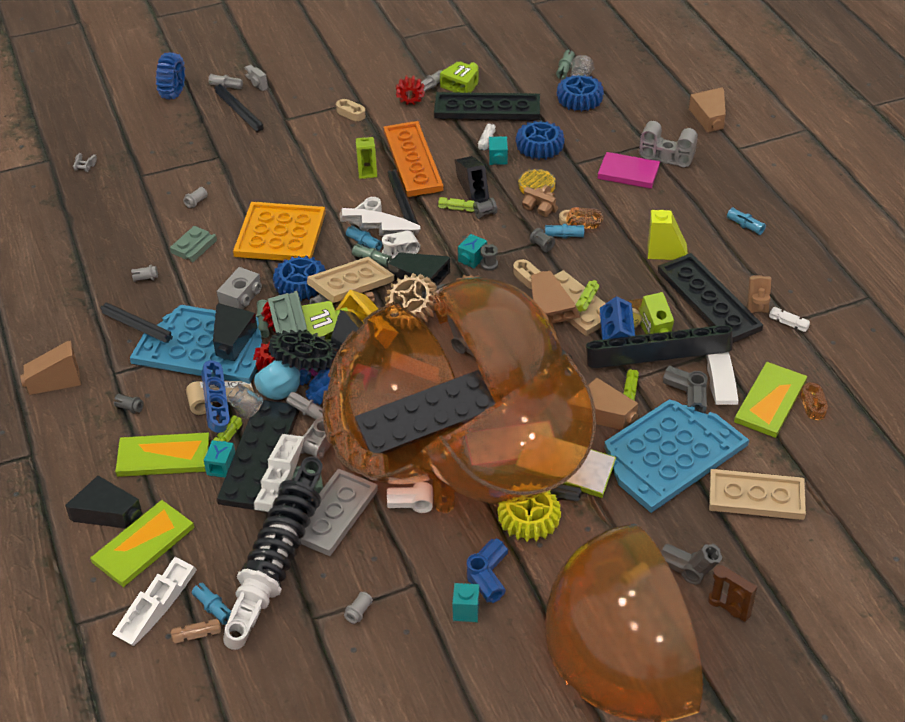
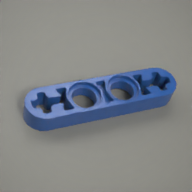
[201,360,230,433]

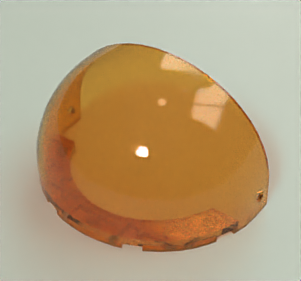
[432,277,565,427]
[323,302,465,485]
[421,353,596,504]
[545,523,703,722]

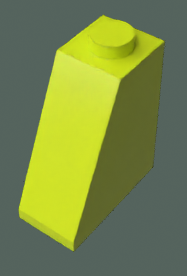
[648,210,688,260]

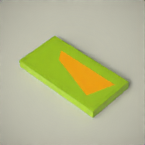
[734,362,807,438]
[115,432,210,477]
[90,500,195,587]

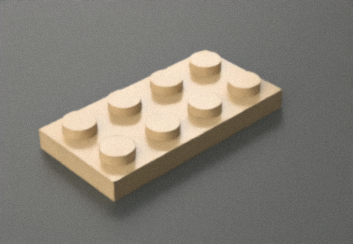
[307,257,394,303]
[554,270,606,336]
[709,469,806,520]

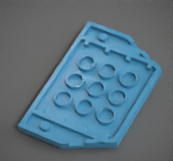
[130,305,262,384]
[604,399,749,513]

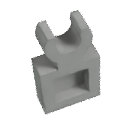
[244,65,268,91]

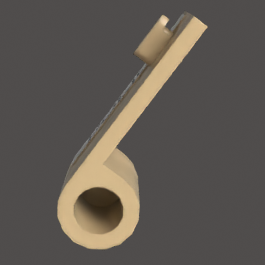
[186,381,256,415]

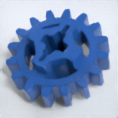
[305,363,348,404]

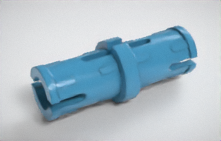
[727,207,766,235]
[545,224,584,239]
[346,225,383,251]
[192,583,232,625]

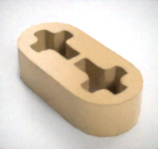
[336,99,366,121]
[513,259,541,289]

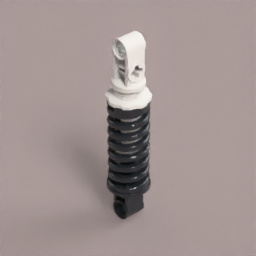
[223,457,323,650]

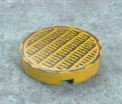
[519,169,555,193]

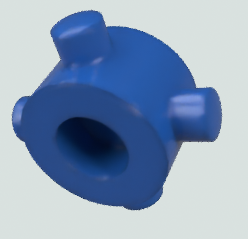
[299,369,311,386]

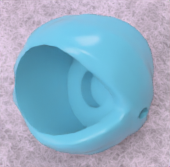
[254,360,300,400]

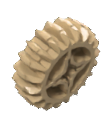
[385,273,440,327]

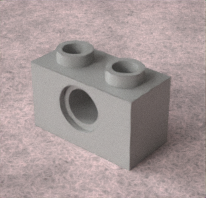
[217,267,262,309]

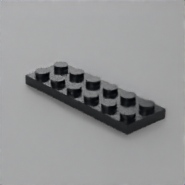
[434,92,540,121]
[658,253,763,343]
[355,370,497,459]
[217,399,300,511]

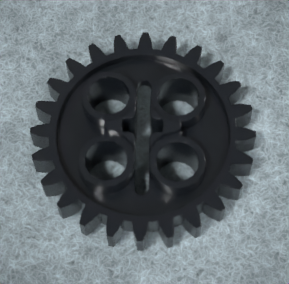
[268,330,339,371]

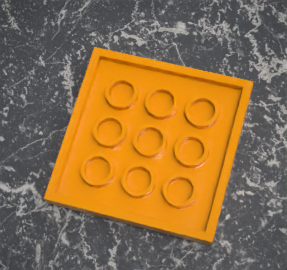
[233,202,326,261]

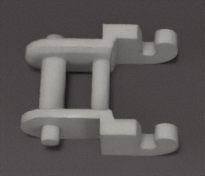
[73,153,97,172]

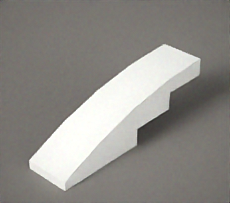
[340,208,420,236]
[706,352,738,405]
[254,434,304,512]
[113,557,197,646]

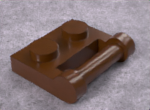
[708,565,757,622]

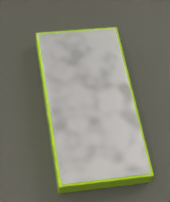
[515,430,616,498]

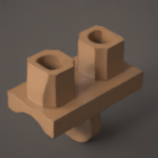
[522,185,558,217]
[747,275,771,313]

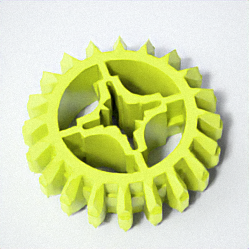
[498,483,561,542]

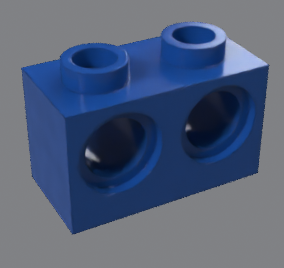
[599,296,635,340]

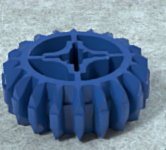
[155,52,186,99]
[557,75,604,112]
[516,121,565,160]
[273,256,326,301]

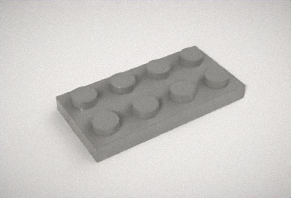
[300,469,378,556]

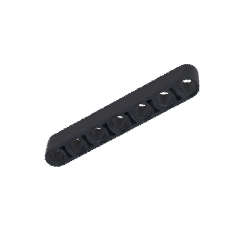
[586,325,733,368]

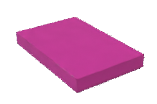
[597,152,660,188]

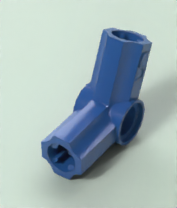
[467,538,508,603]

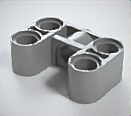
[639,121,698,167]

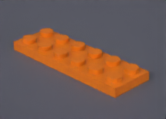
[383,121,443,197]

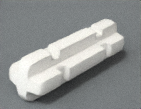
[478,124,496,150]
[769,307,810,332]

